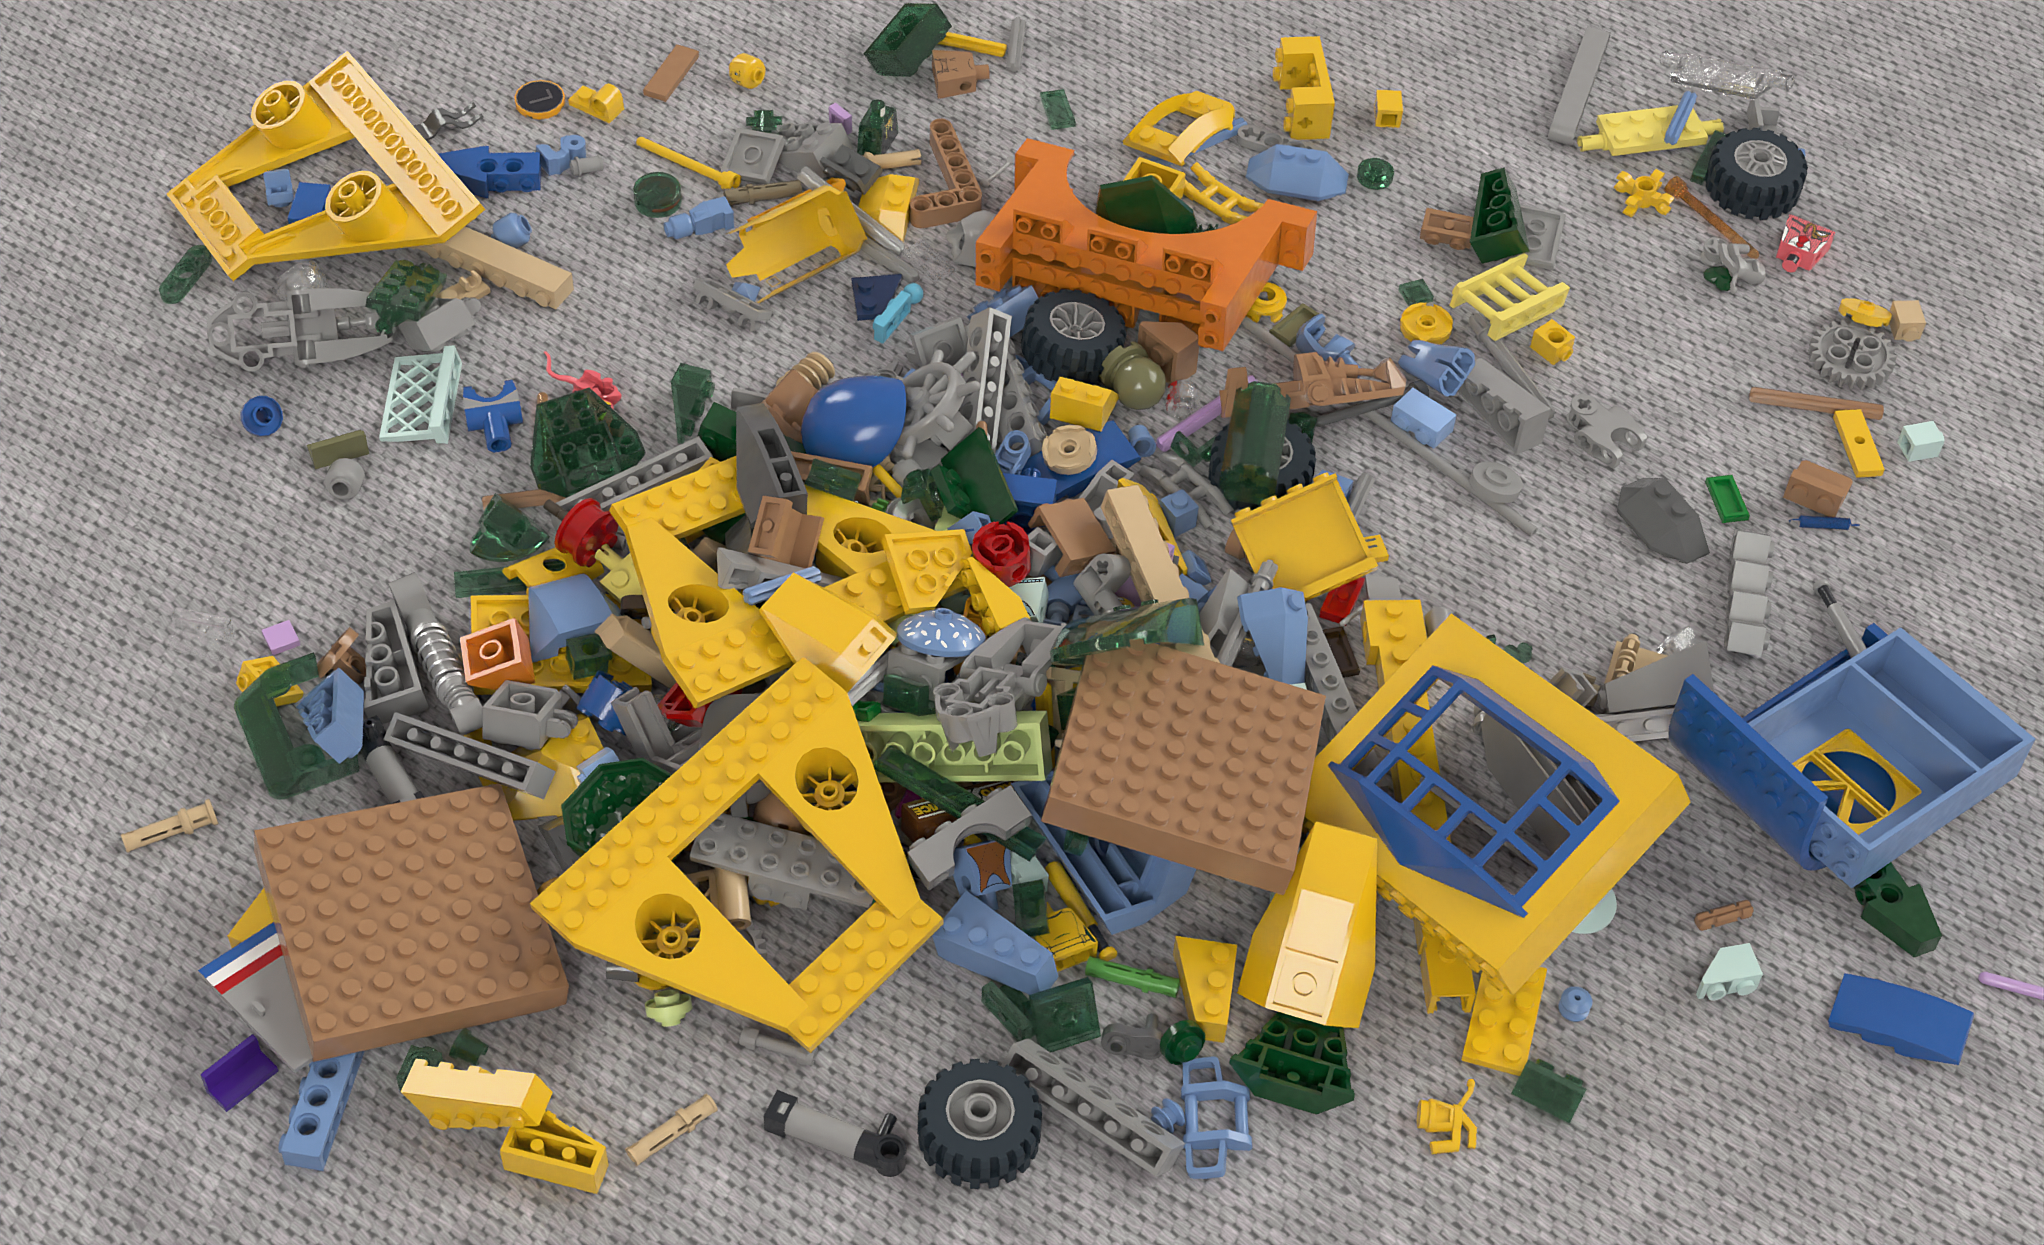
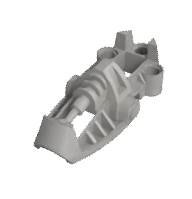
[207,287,398,371]
[933,617,1067,757]

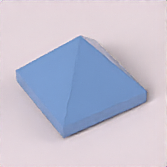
[732,282,760,302]

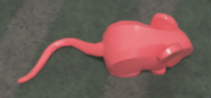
[544,351,621,406]

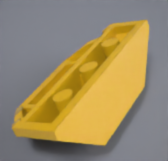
[858,174,920,244]

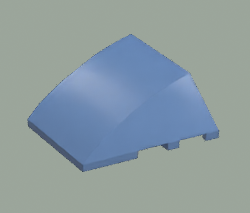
[528,573,621,663]

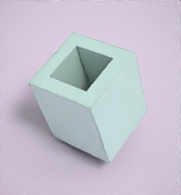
[1897,421,1945,462]

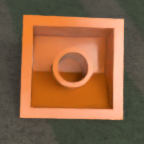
[460,618,535,690]

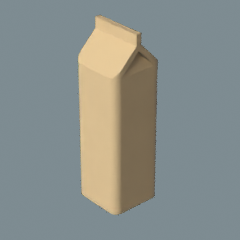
[595,614,676,688]

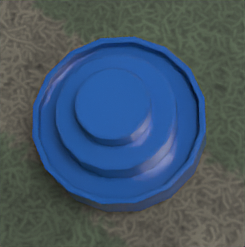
[240,396,283,436]

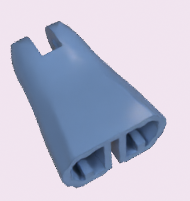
[1398,340,1475,397]

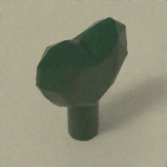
[1703,267,1733,291]

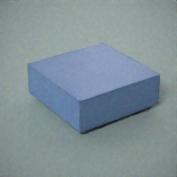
[1181,550,1211,585]

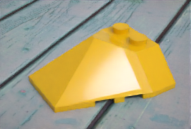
[478,714,604,821]

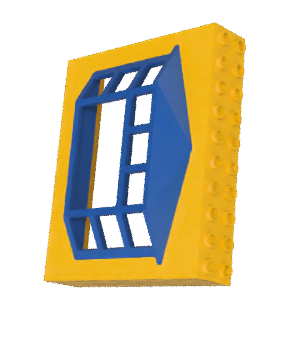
[1301,613,1691,995]

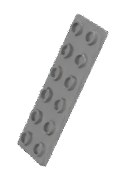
[689,813,873,910]

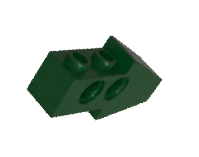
[1854,862,1942,958]

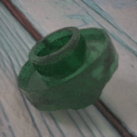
[745,110,783,134]
[1356,158,1395,190]

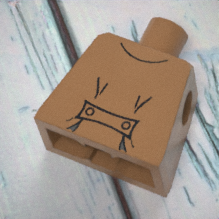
[932,50,990,99]

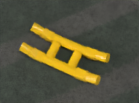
[1184,162,1263,225]

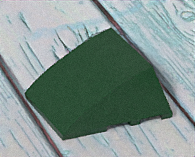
[1229,1012,1355,1115]

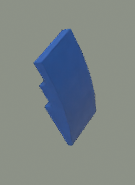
[1020,420,1141,501]
[1828,973,1974,1065]

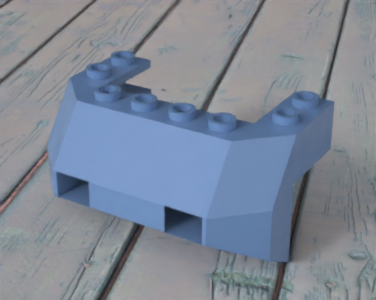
[1011,771,1196,935]

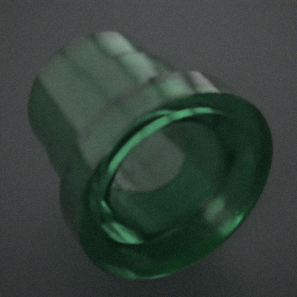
[449,1028,489,1066]

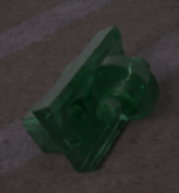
[804,458,863,501]

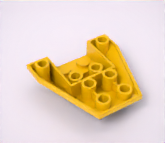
[759,572,897,693]

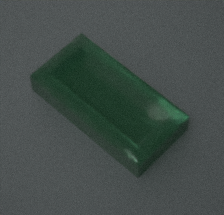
[1040,89,1076,130]

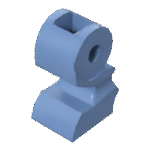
[536,135,586,176]

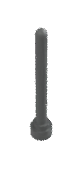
[1313,380,1429,427]

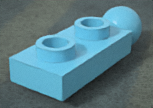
[873,283,924,344]

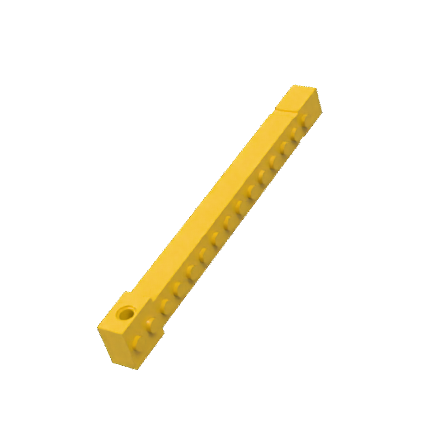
[1360,600,1476,1014]

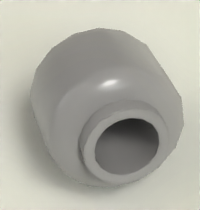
[325,458,365,499]

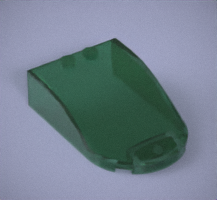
[1049,598,1205,666]

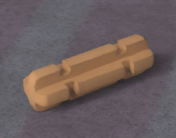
[1694,900,1754,931]

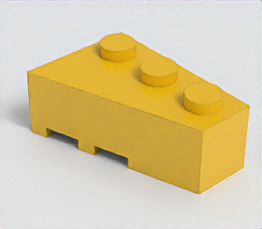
[1173,936,1237,1043]
[500,1110,609,1194]

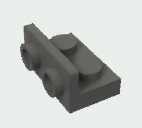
[820,144,883,195]

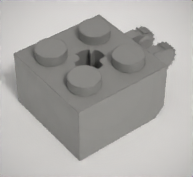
[396,297,482,352]
[482,680,578,750]

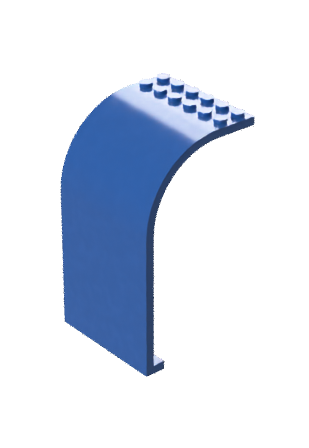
[1668,623,1896,871]

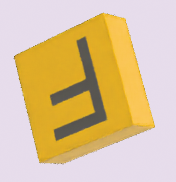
[1364,535,1389,563]

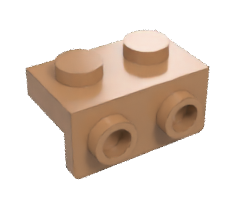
[1420,208,1474,250]

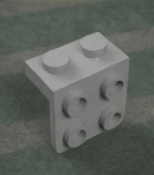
[886,644,968,701]

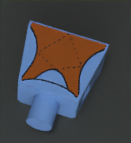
[953,838,1012,910]

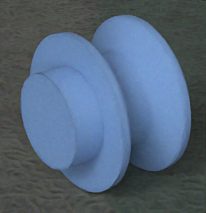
[1558,987,1592,1022]
[1151,1098,1185,1134]

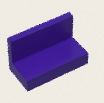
[200,1034,279,1112]

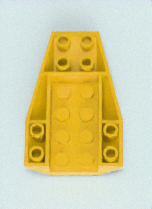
[1237,821,1377,1028]

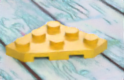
[882,529,972,614]

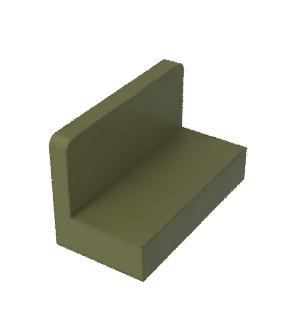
[307,429,369,470]

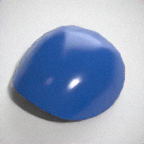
[801,375,906,468]

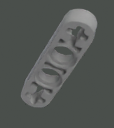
[1237,125,1329,153]

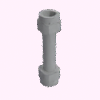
[739,1026,818,1066]

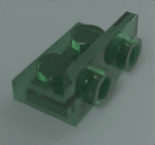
[1511,1058,1587,1125]

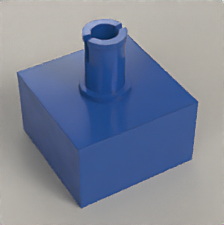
[1003,468,1057,535]

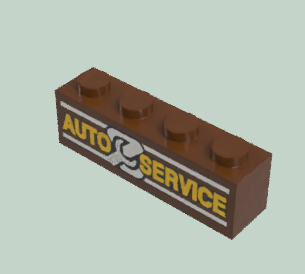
[901,781,1015,843]

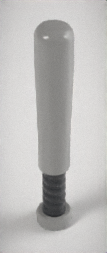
[1813,579,1867,658]

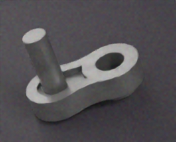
[1101,1013,1163,1060]

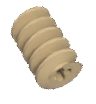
[776,352,835,390]

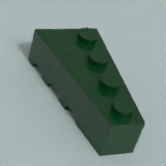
[697,402,807,462]

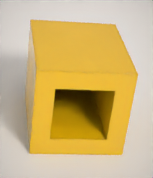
[1374,90,1403,128]

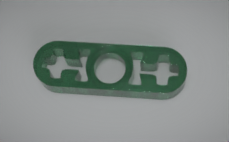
[1690,130,1726,185]
[159,245,212,304]

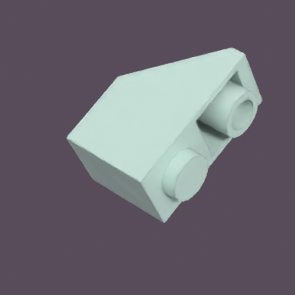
[1696,943,1763,1000]

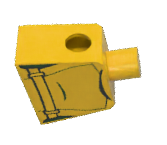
[1029,902,1098,972]

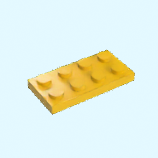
[1461,967,1547,1077]

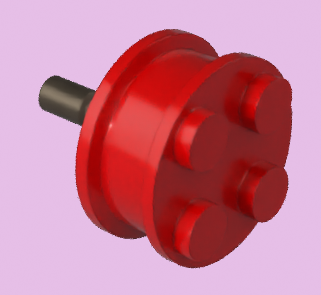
[543,498,619,567]

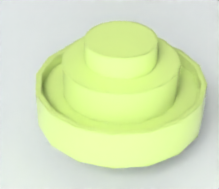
[645,989,693,1027]

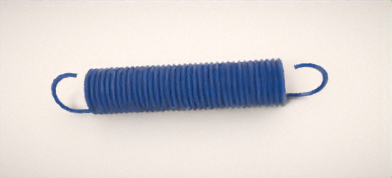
[1789,516,1860,530]

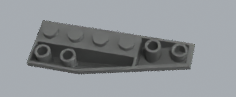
[736,403,808,528]

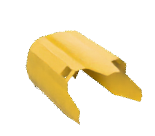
[725,185,867,303]

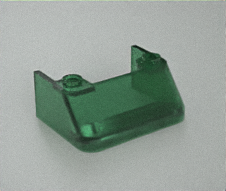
[234,652,360,800]

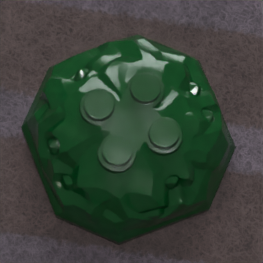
[561,758,686,862]

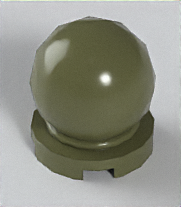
[1098,341,1166,410]

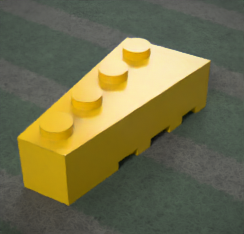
[401,1059,553,1130]

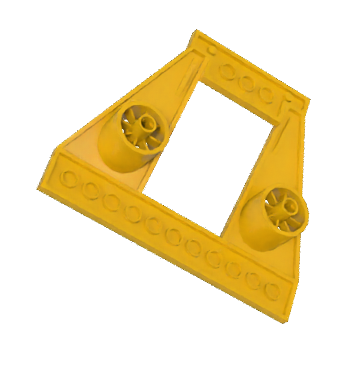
[167,51,485,281]
[609,456,968,709]
[530,656,944,1053]

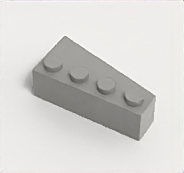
[1458,358,1551,455]

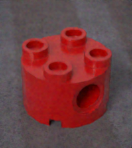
[972,521,1031,588]

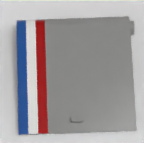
[198,922,313,1074]

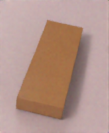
[643,44,699,102]

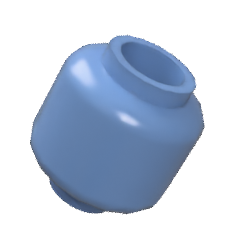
[491,213,532,249]

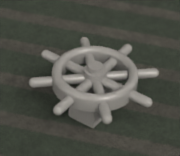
[894,350,981,459]

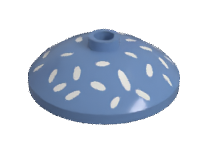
[897,608,986,657]

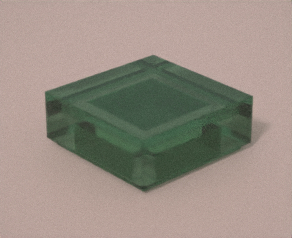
[1398,279,1434,306]

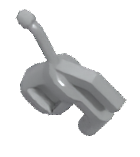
[1718,243,1766,294]

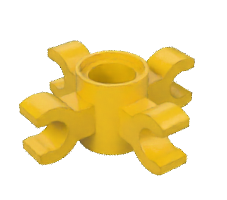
[1614,169,1674,217]

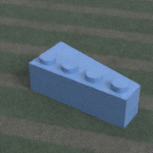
[295,667,364,764]
[932,890,1059,1000]

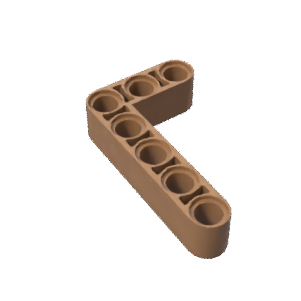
[910,118,982,228]

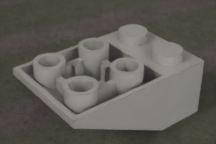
[777,122,854,178]

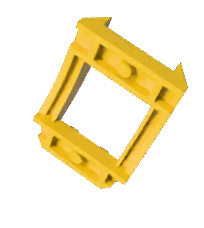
[1122,90,1235,166]

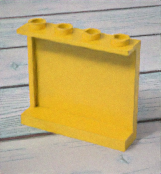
[1231,472,1378,602]

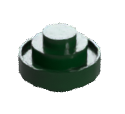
[1159,1020,1205,1065]

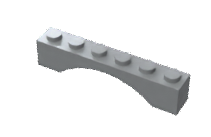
[1028,460,1135,578]

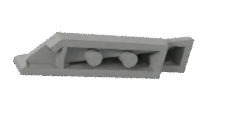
[717,547,844,601]

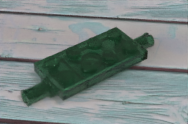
[365,260,447,335]

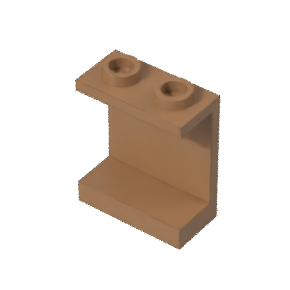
[748,496,824,568]
[1028,498,1116,577]

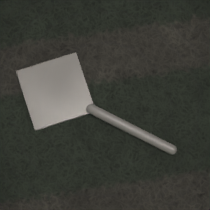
[1340,574,1401,627]

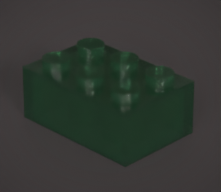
[863,3,952,77]

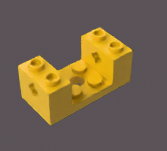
[1273,36,1335,140]

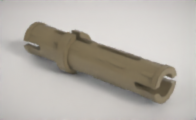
[723,180,802,205]

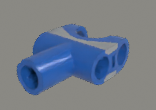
[463,380,523,453]

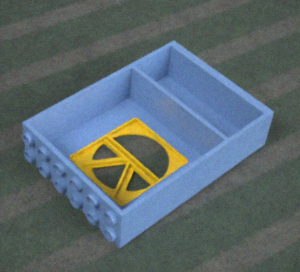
[1748,627,2036,888]

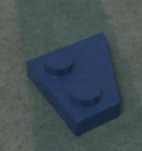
[851,274,902,321]

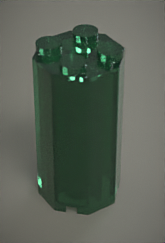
[1219,381,1291,505]

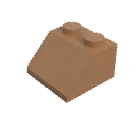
[1138,321,1199,388]

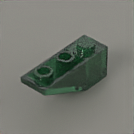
[671,363,715,444]

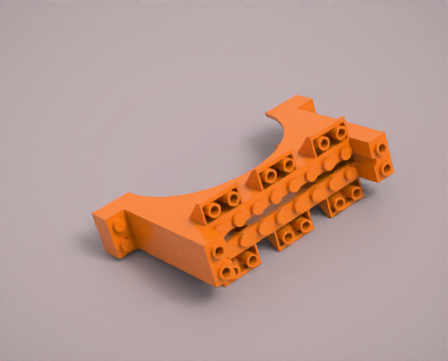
[976,138,1317,351]

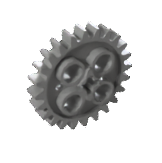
[1808,319,1897,390]

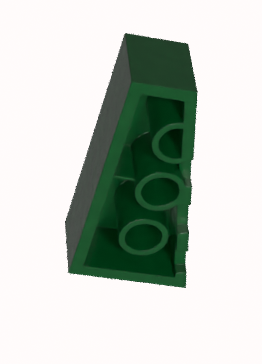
[1470,167,1530,264]

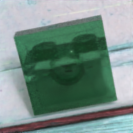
[1022,977,1101,1053]

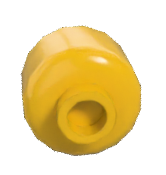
[729,53,765,89]

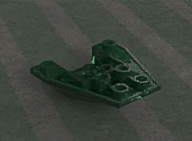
[530,388,646,498]

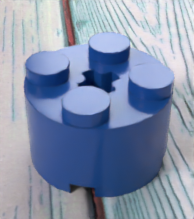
[577,670,633,736]

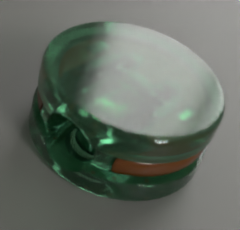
[633,172,682,218]

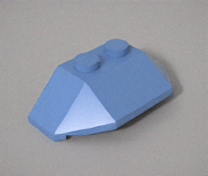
[1246,144,1349,201]

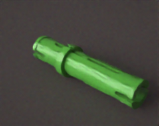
[1085,956,1181,998]

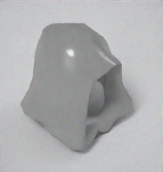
[946,210,996,267]

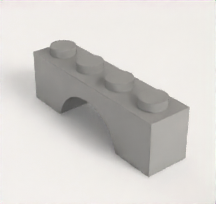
[907,785,1032,891]

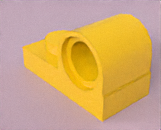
[568,83,624,123]

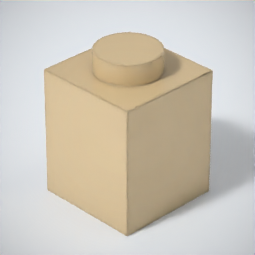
[1889,300,1926,342]

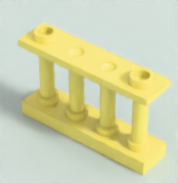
[1449,253,1570,341]

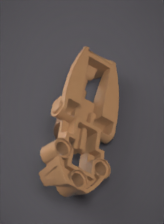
[1219,352,1406,418]

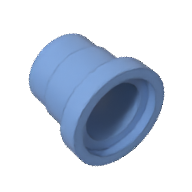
[1128,425,1156,457]

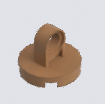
[312,627,366,684]

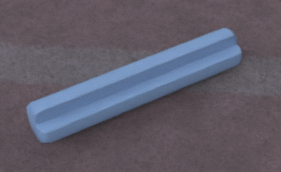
[1664,91,1697,145]
[743,566,821,605]

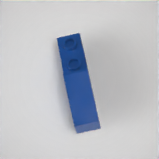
[438,146,542,198]

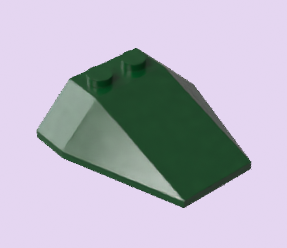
[1094,175,1198,234]

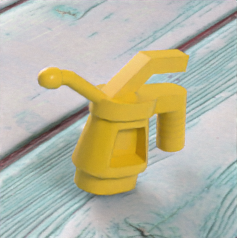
[1416,1079,1477,1155]

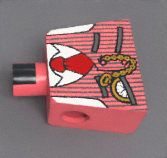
[1776,214,1835,272]

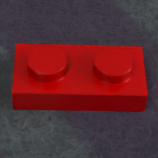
[1319,577,1365,626]

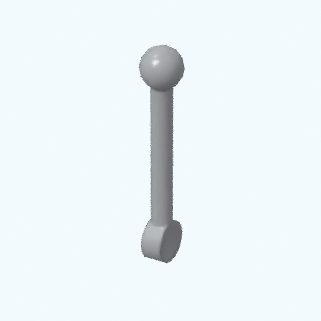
[980,156,1015,188]

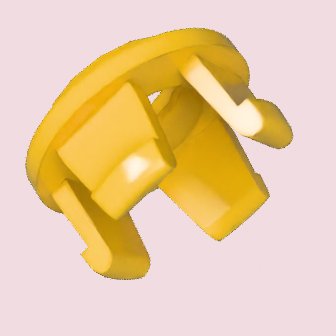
[1246,282,1287,323]

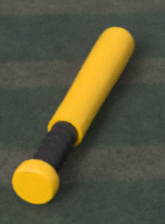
[1045,861,1117,961]

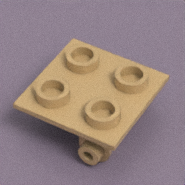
[1604,634,1667,684]

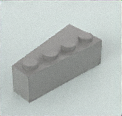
[364,600,430,724]

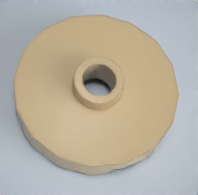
[1042,425,1098,475]

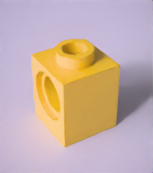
[1530,319,1575,365]

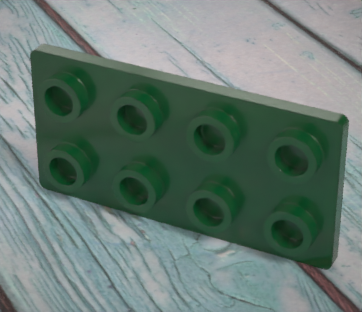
[931,427,1018,525]

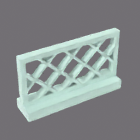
[379,345,462,444]

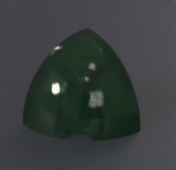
[470,493,550,562]

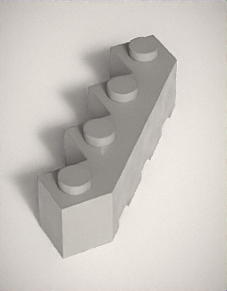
[1724,529,1775,656]

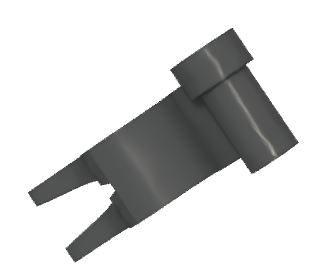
[413,102,484,141]

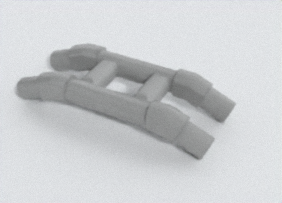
[1140,452,1234,530]

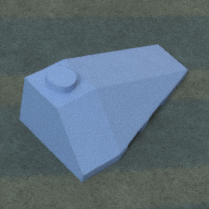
[1237,587,1308,684]

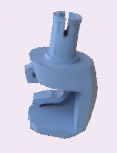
[1296,314,1361,379]

